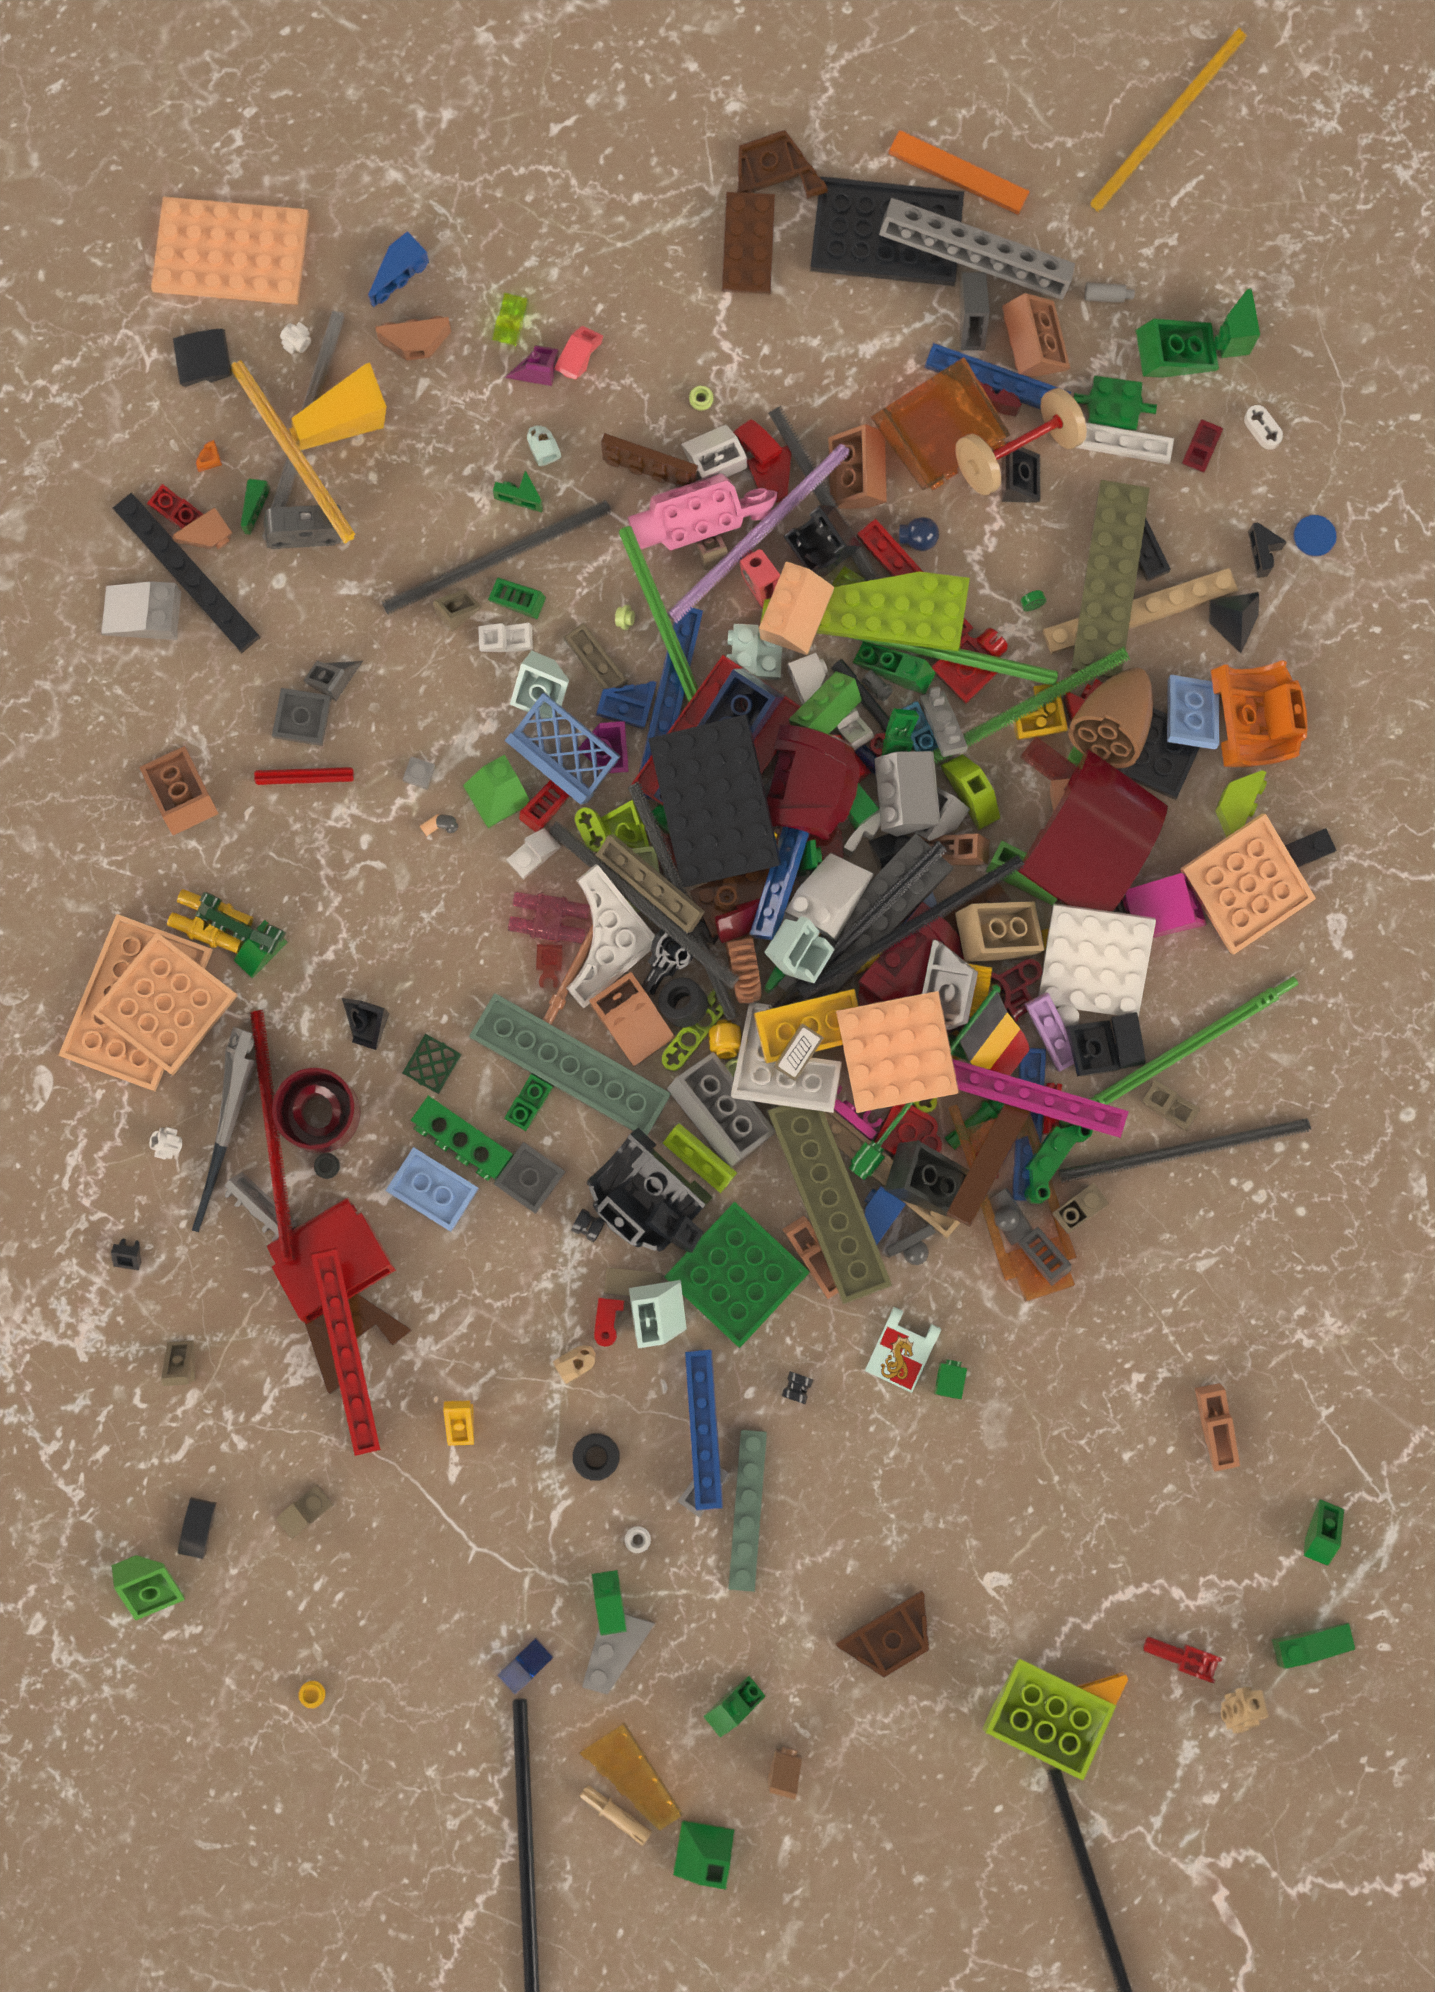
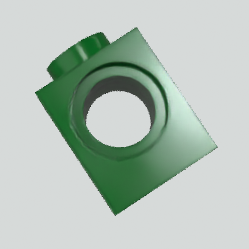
[934,1359,967,1399]

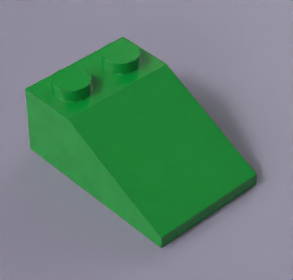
[1136,319,1219,378]

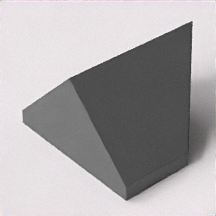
[303,661,363,701]

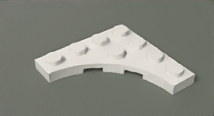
[566,864,655,1008]

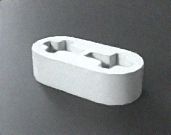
[1244,405,1283,450]

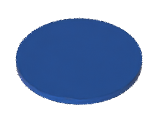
[1294,515,1337,556]

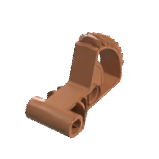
[724,933,762,1004]

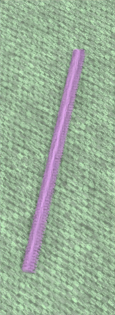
[667,444,850,623]

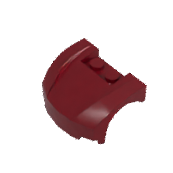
[766,725,860,840]
[858,902,964,1002]

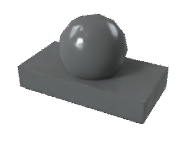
[984,1188,1033,1246]
[884,1224,936,1265]

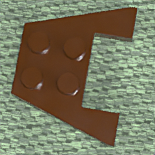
[737,130,828,199]
[305,1294,411,1394]

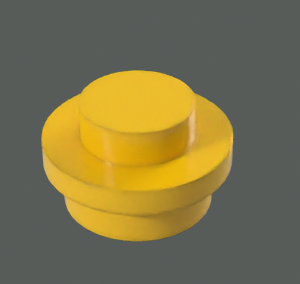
[299,1681,326,1708]

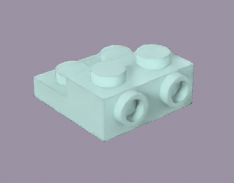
[727,624,782,680]

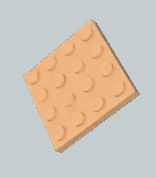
[1180,814,1316,954]
[92,933,238,1075]
[836,991,959,1113]

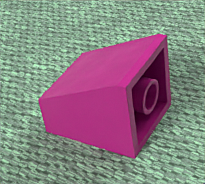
[1123,873,1207,938]

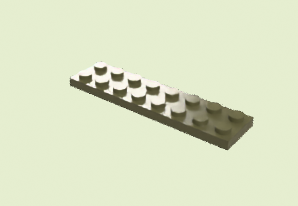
[1071,480,1150,678]
[768,1105,892,1305]

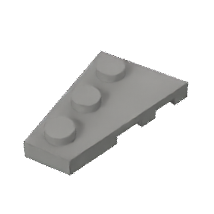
[582,1614,655,1694]

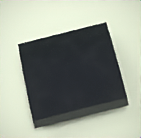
[173,328,232,387]

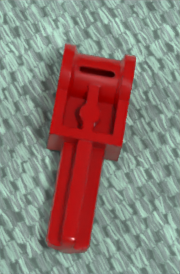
[1143,1637,1223,1684]

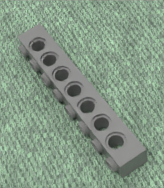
[879,198,1075,300]

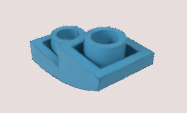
[901,701,939,752]

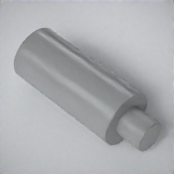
[1084,282,1135,303]

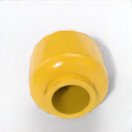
[708,1019,742,1059]

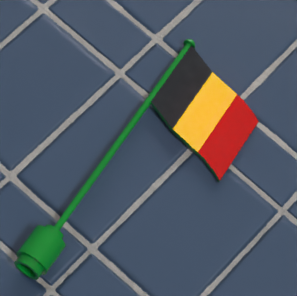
[849,985,1030,1180]

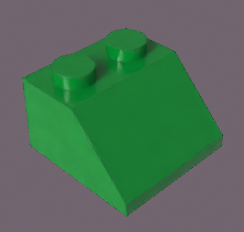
[1215,288,1260,358]

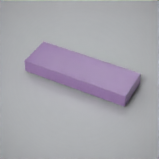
[1024,992,1074,1072]

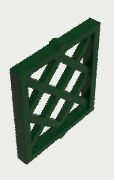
[402,1034,462,1094]

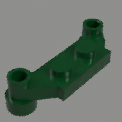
[195,891,286,955]

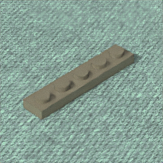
[596,834,705,933]

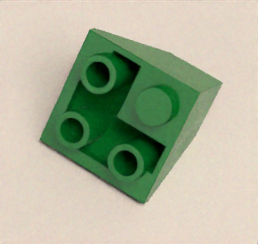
[673,1820,735,1890]

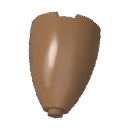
[1068,668,1153,768]

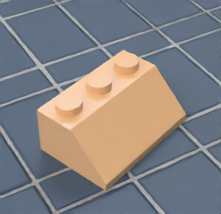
[759,561,834,655]

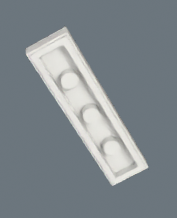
[1076,422,1174,464]

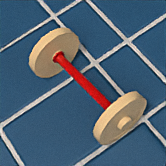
[956,388,1087,495]

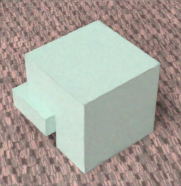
[764,916,835,983]

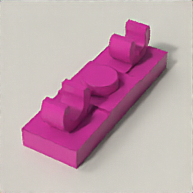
[834,1085,882,1141]

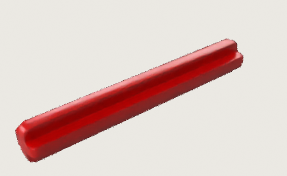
[254,767,354,785]

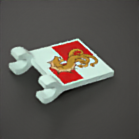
[865,1306,941,1393]

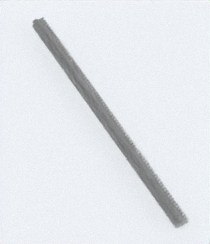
[262,311,345,540]

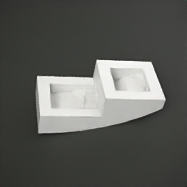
[478,623,533,652]
[835,708,874,750]
[842,812,881,857]

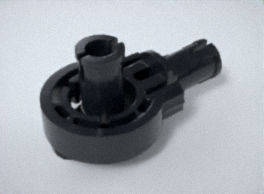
[641,926,694,995]

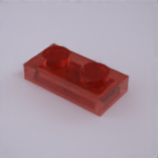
[1020,737,1076,781]

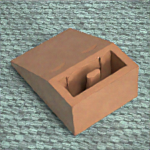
[589,972,675,1067]

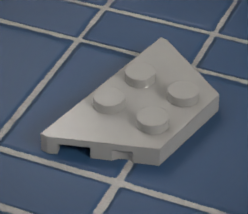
[922,940,978,1030]

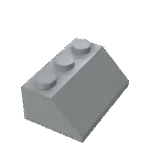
[875,751,941,837]

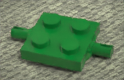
[1073,375,1157,431]

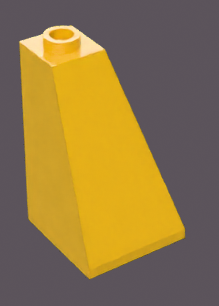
[288,363,386,450]

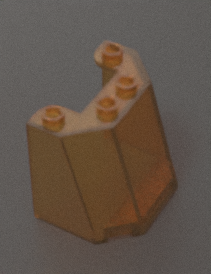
[871,357,1010,491]

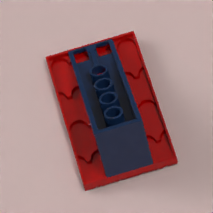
[631,655,801,805]

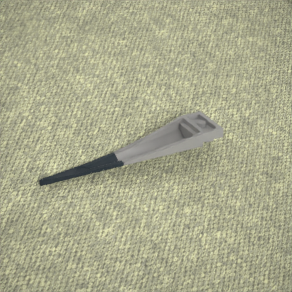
[192,1027,256,1232]

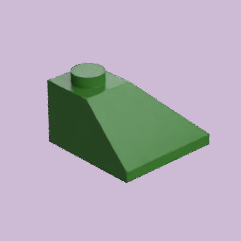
[463,755,530,828]
[111,1555,185,1621]

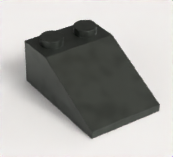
[884,1141,969,1217]

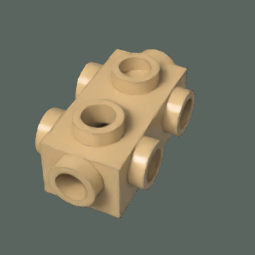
[1221,1687,1268,1734]

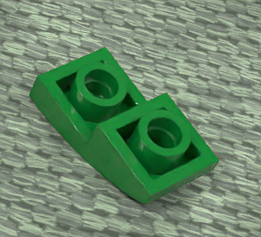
[796,840,822,877]
[504,1073,554,1131]

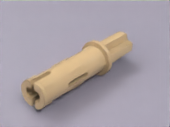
[580,1785,652,1846]

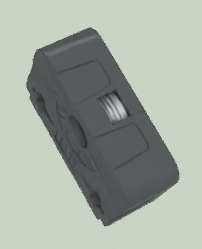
[263,505,342,549]

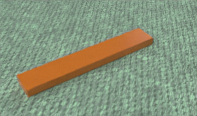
[888,130,1030,215]

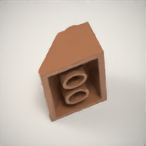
[1002,293,1071,377]
[828,424,887,509]

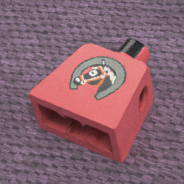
[740,549,780,609]

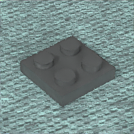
[272,688,332,746]
[494,1142,566,1214]

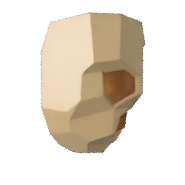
[553,1345,596,1384]

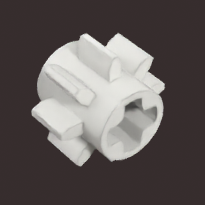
[280,322,311,354]
[149,1127,182,1159]

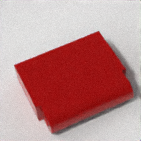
[267,1197,396,1324]

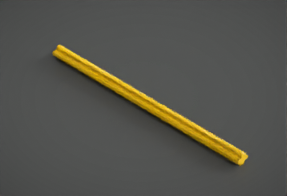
[1090,28,1247,212]
[231,360,356,543]

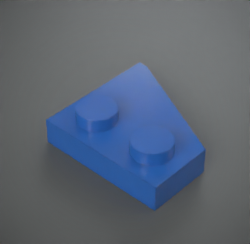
[596,681,657,729]

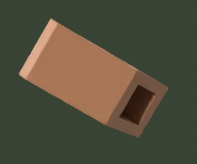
[375,316,451,361]

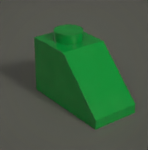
[234,920,288,978]
[1303,1499,1344,1566]
[592,1570,627,1636]

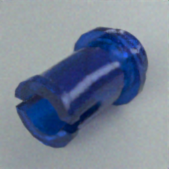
[855,744,877,776]

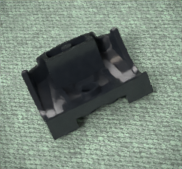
[587,1128,713,1252]

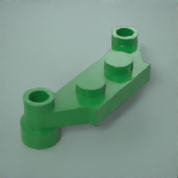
[1025,1124,1093,1204]

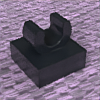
[111,1238,142,1271]

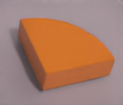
[196,440,222,472]

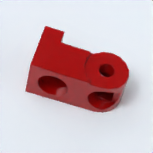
[594,1298,625,1347]

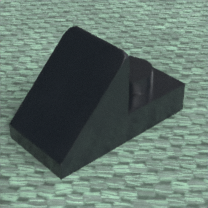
[1248,522,1287,578]

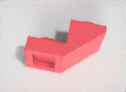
[554,326,603,380]

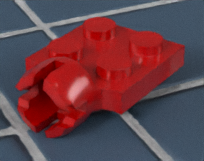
[932,627,1008,704]

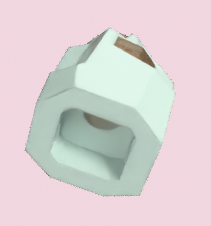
[527,425,561,466]

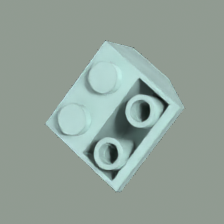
[629,1280,687,1348]

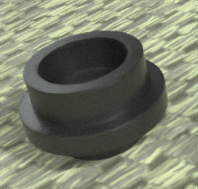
[314,1153,340,1179]

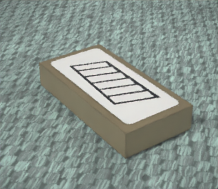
[773,1024,823,1081]

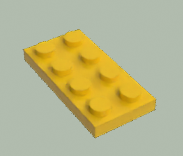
[754,989,858,1063]

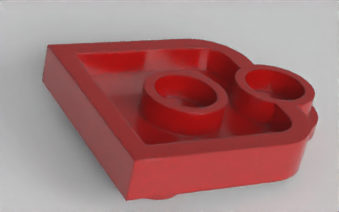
[874,1104,942,1155]

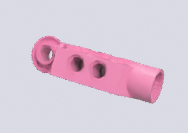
[627,473,777,551]

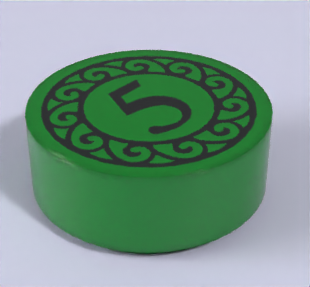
[1020,590,1047,612]

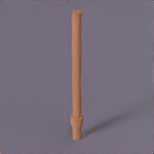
[543,924,593,1025]

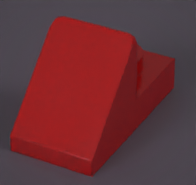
[1063,679,1103,722]

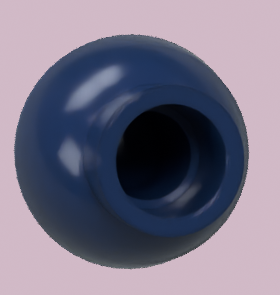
[899,517,939,551]

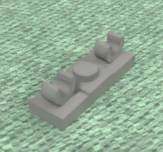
[920,686,968,757]
[225,1172,297,1241]

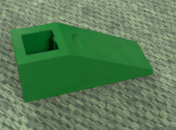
[853,641,936,695]

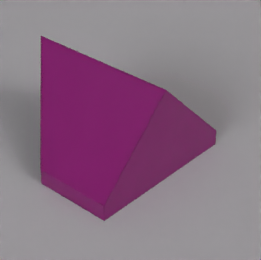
[504,345,559,386]
[578,721,629,773]

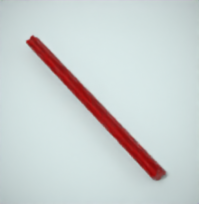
[250,1010,296,1262]

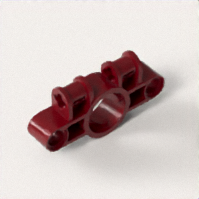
[947,959,1042,1033]

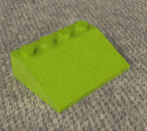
[982,1658,1116,1780]

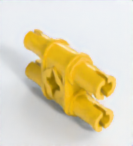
[167,889,254,954]

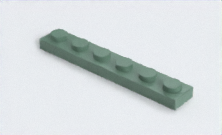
[728,1430,767,1592]

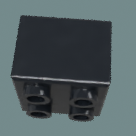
[783,505,861,576]

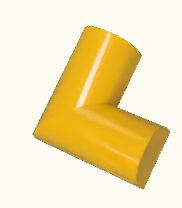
[1013,682,1068,740]

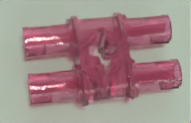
[508,891,590,944]

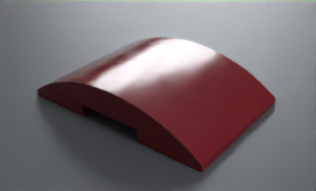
[1018,749,1168,912]

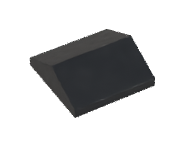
[1066,1020,1121,1077]

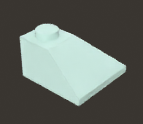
[510,651,569,722]

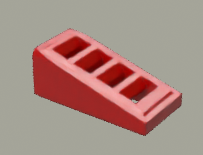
[519,779,570,832]

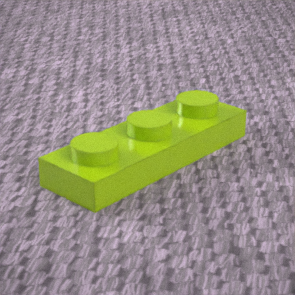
[662,1123,737,1193]

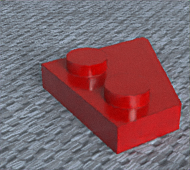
[747,445,791,503]

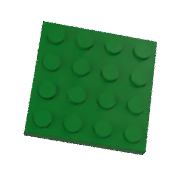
[664,1201,810,1349]

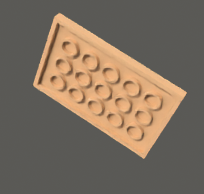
[151,197,309,305]
[58,914,213,1092]

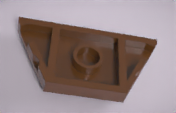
[835,1590,929,1678]

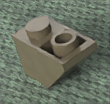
[1052,1183,1109,1234]

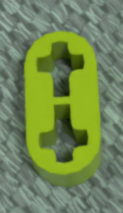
[575,807,608,853]

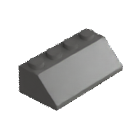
[667,1052,776,1168]

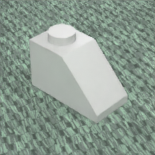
[788,653,828,705]

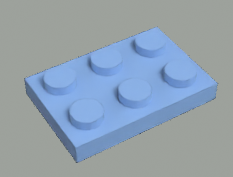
[1167,674,1219,750]
[385,1147,479,1232]

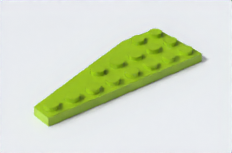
[761,572,970,652]

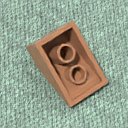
[139,746,219,835]

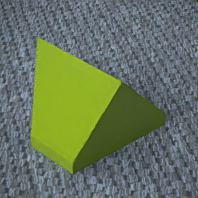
[601,800,649,849]

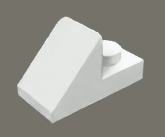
[506,828,561,880]

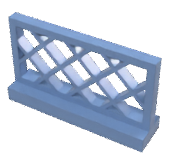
[505,693,621,805]

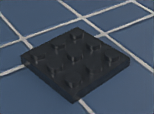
[1116,708,1200,800]

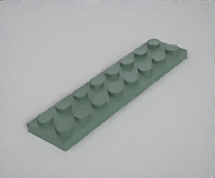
[469,993,671,1136]

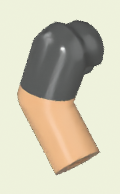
[420,814,459,836]

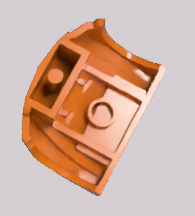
[1211,660,1308,767]

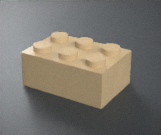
[955,901,1044,962]

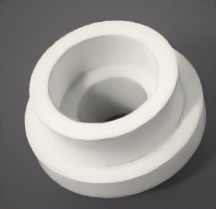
[625,1526,651,1553]

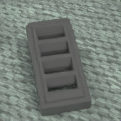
[1018,1227,1072,1286]

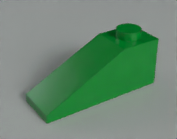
[1272,1623,1356,1669]

